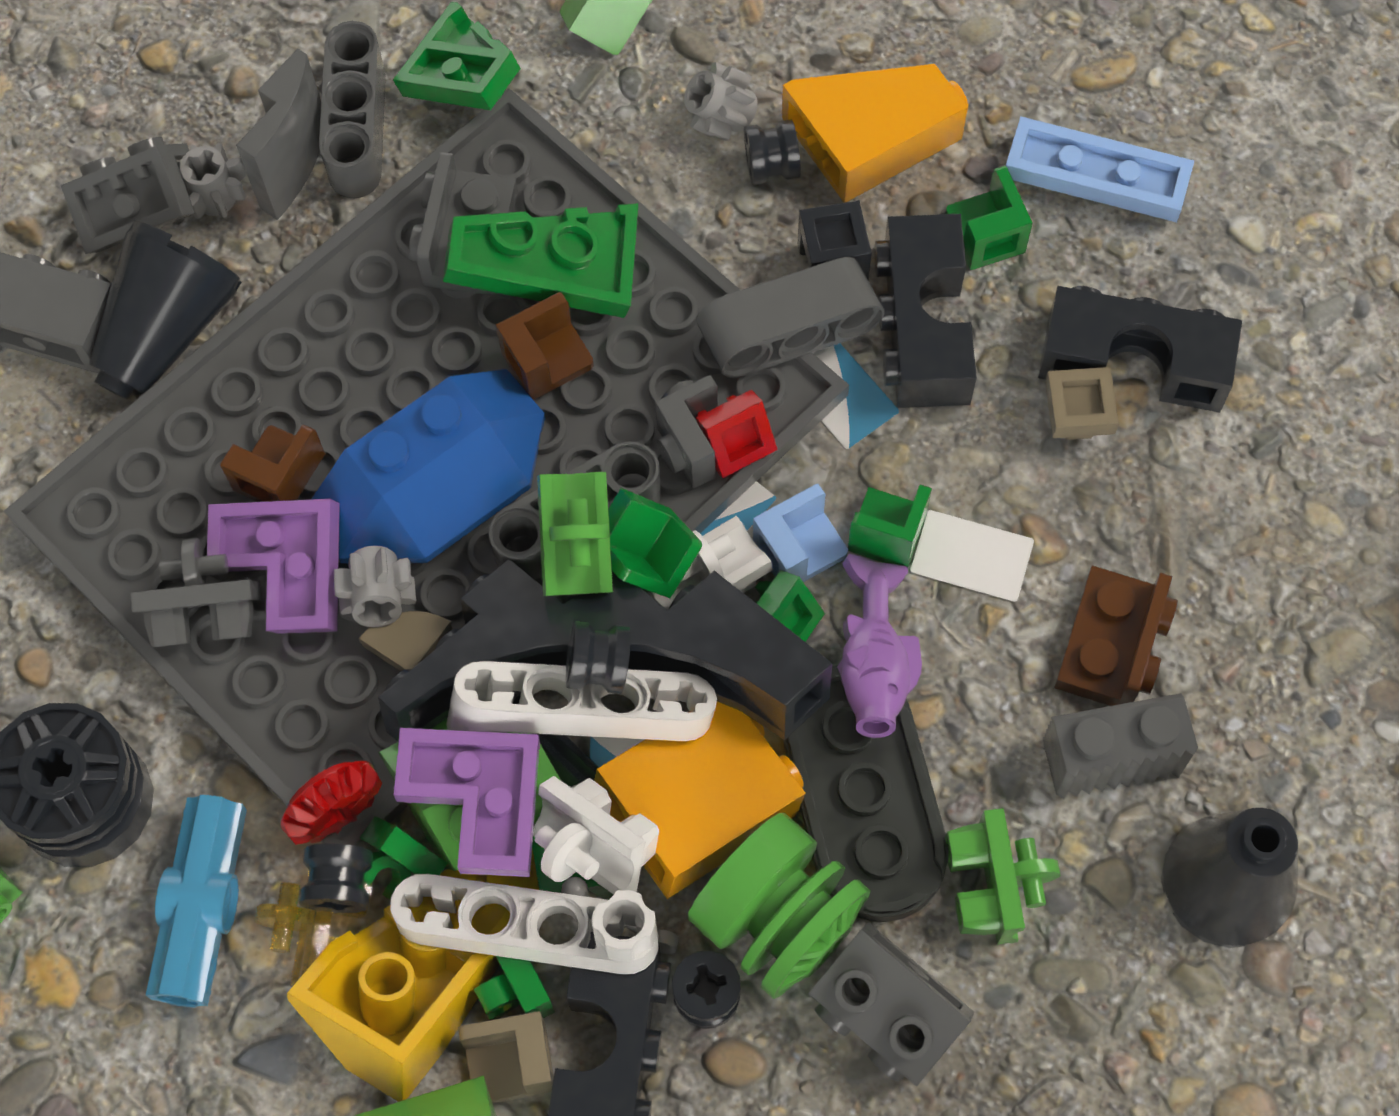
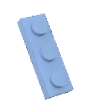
[1006,116,1194,223]

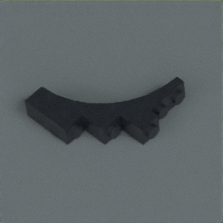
[378,559,832,743]

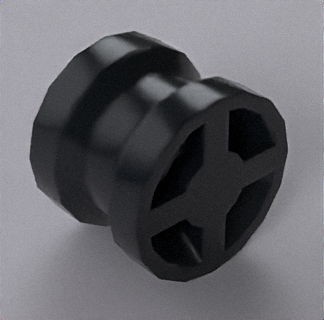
[744,119,801,185]
[565,620,630,694]
[299,843,373,913]
[672,951,741,1029]

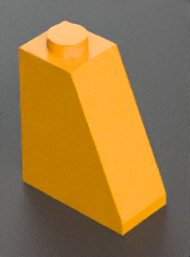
[782,64,968,203]

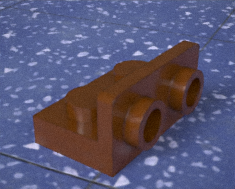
[1054,565,1178,706]

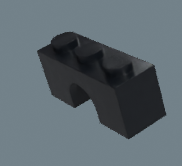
[874,213,977,408]
[1038,286,1242,413]
[548,932,671,1116]

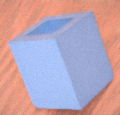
[753,484,848,582]

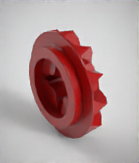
[281,761,383,845]

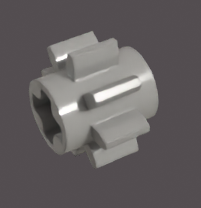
[684,62,757,141]
[177,143,246,219]
[333,546,416,627]

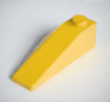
[287,850,539,1102]

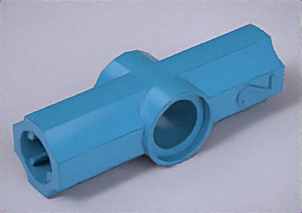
[146,794,247,1008]

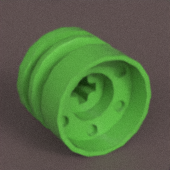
[688,813,871,999]

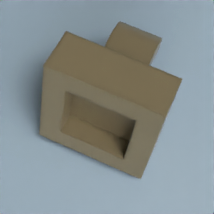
[1045,367,1119,440]

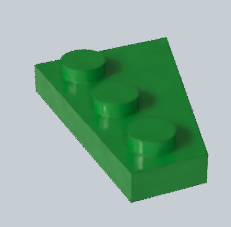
[443,203,639,318]

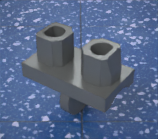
[130,538,262,647]

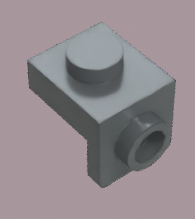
[655,376,718,489]

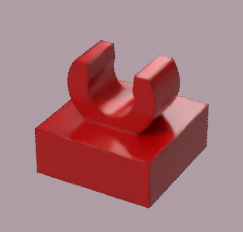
[696,389,778,478]

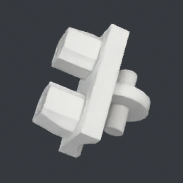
[647,516,773,610]
[533,776,659,894]

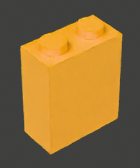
[594,701,806,899]

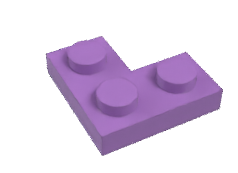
[207,499,340,634]
[394,728,540,877]

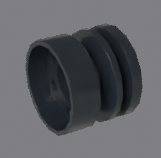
[0,703,154,867]

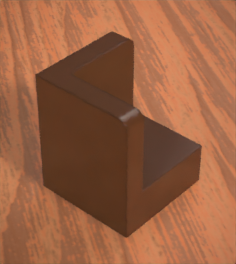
[496,292,594,400]
[220,424,325,502]

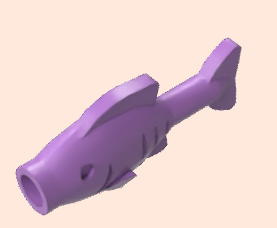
[837,554,922,738]

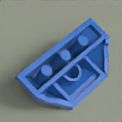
[311,369,545,563]

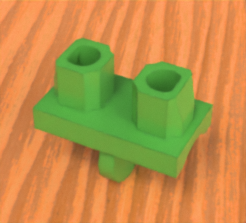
[537,472,613,596]
[945,808,1061,945]

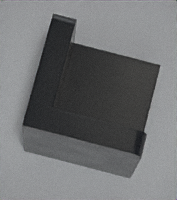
[797,200,872,280]

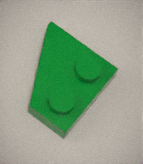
[393,2,521,110]

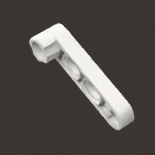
[447,661,717,741]
[390,874,658,974]

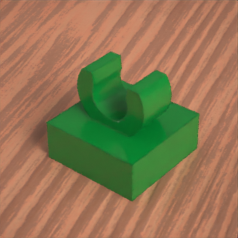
[755,570,825,642]
[359,816,447,901]
[474,956,555,1020]

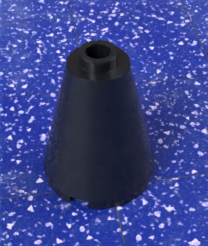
[89,220,242,400]
[1161,808,1298,948]

